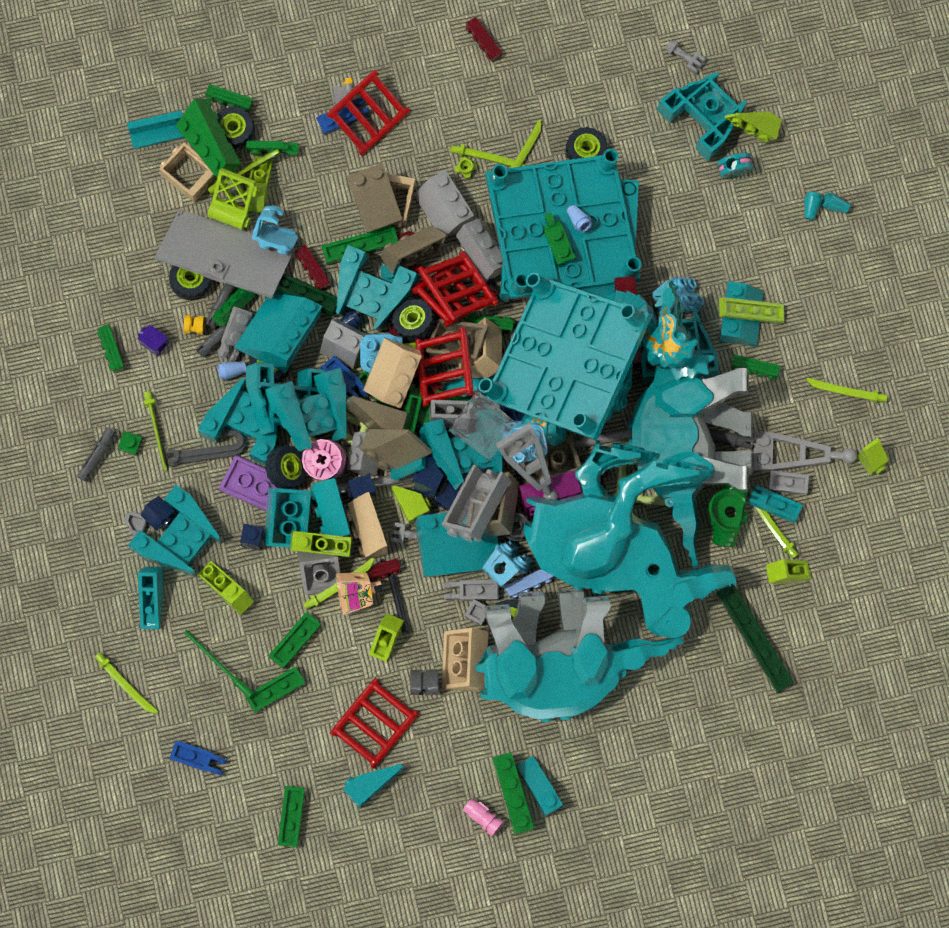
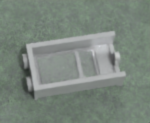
[441,465,512,542]

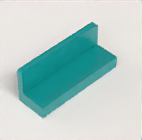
[127,110,184,149]

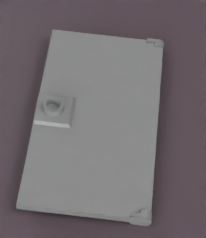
[155,209,295,299]

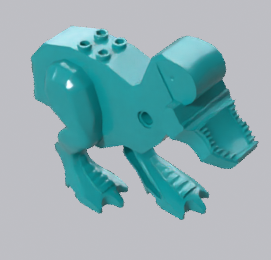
[523,440,737,638]

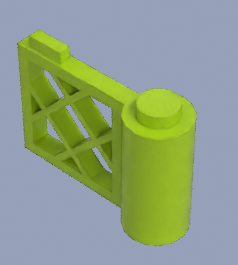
[207,168,258,230]

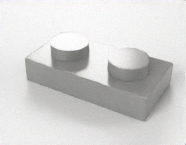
[768,470,809,495]

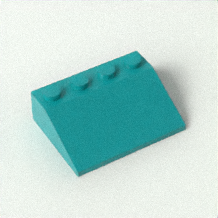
[235,293,322,373]
[415,510,500,577]

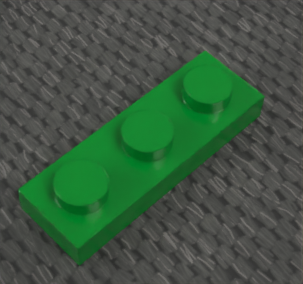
[268,612,321,669]
[245,666,306,713]
[278,786,305,848]

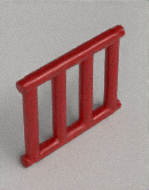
[326,70,410,156]
[417,251,499,322]
[411,262,499,327]
[415,327,474,407]
[329,678,419,769]

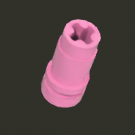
[463,798,505,837]

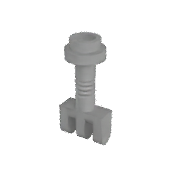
[665,40,706,74]
[390,522,417,543]

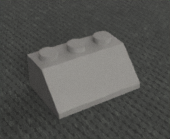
[413,170,474,239]
[456,218,502,281]

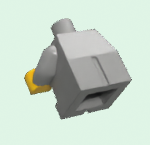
[332,78,361,106]

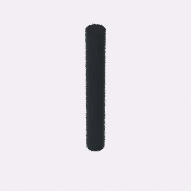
[388,575,410,633]

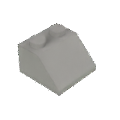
[320,319,367,370]
[298,551,340,595]

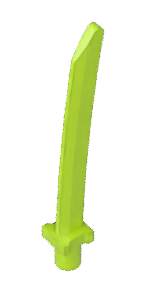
[510,120,541,168]
[450,144,525,167]
[207,149,279,195]
[806,378,887,403]
[144,391,167,471]
[749,488,799,559]
[303,558,374,609]
[95,652,158,714]

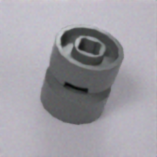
[504,513,528,543]
[410,669,438,695]

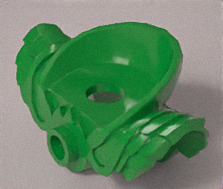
[709,485,748,548]

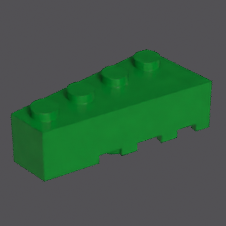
[176,98,241,178]

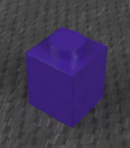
[138,324,169,357]

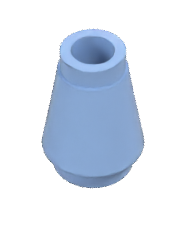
[567,205,592,233]
[217,362,246,380]

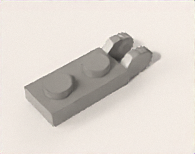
[218,306,252,362]
[444,580,499,601]

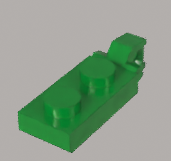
[246,141,299,157]
[543,213,576,266]

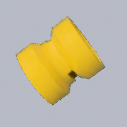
[184,315,205,335]

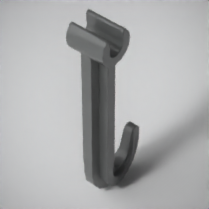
[167,430,245,467]

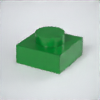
[117,431,143,456]

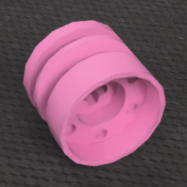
[302,439,348,480]

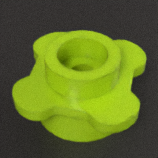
[455,157,477,179]

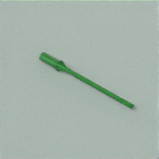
[184,630,255,699]

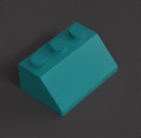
[719,281,764,347]
[309,478,350,536]
[264,488,311,548]

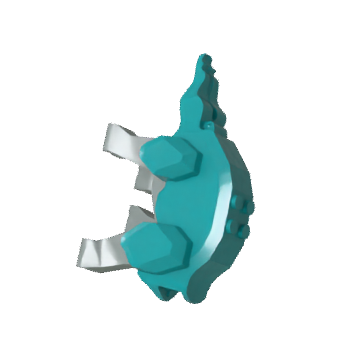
[628,364,753,567]
[475,588,684,722]

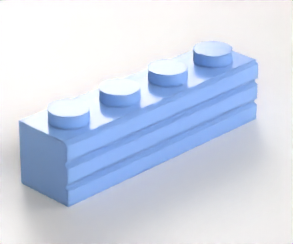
[505,569,554,599]

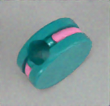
[717,152,754,178]

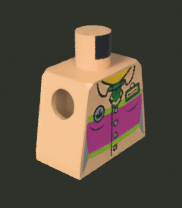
[336,573,383,615]

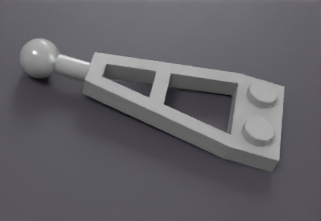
[496,423,558,500]
[753,432,857,471]

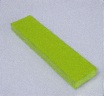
[719,297,784,324]

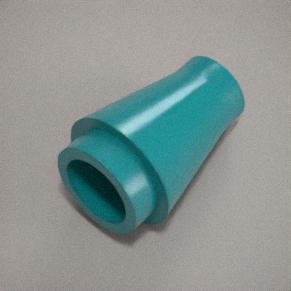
[804,192,823,220]
[821,192,850,214]

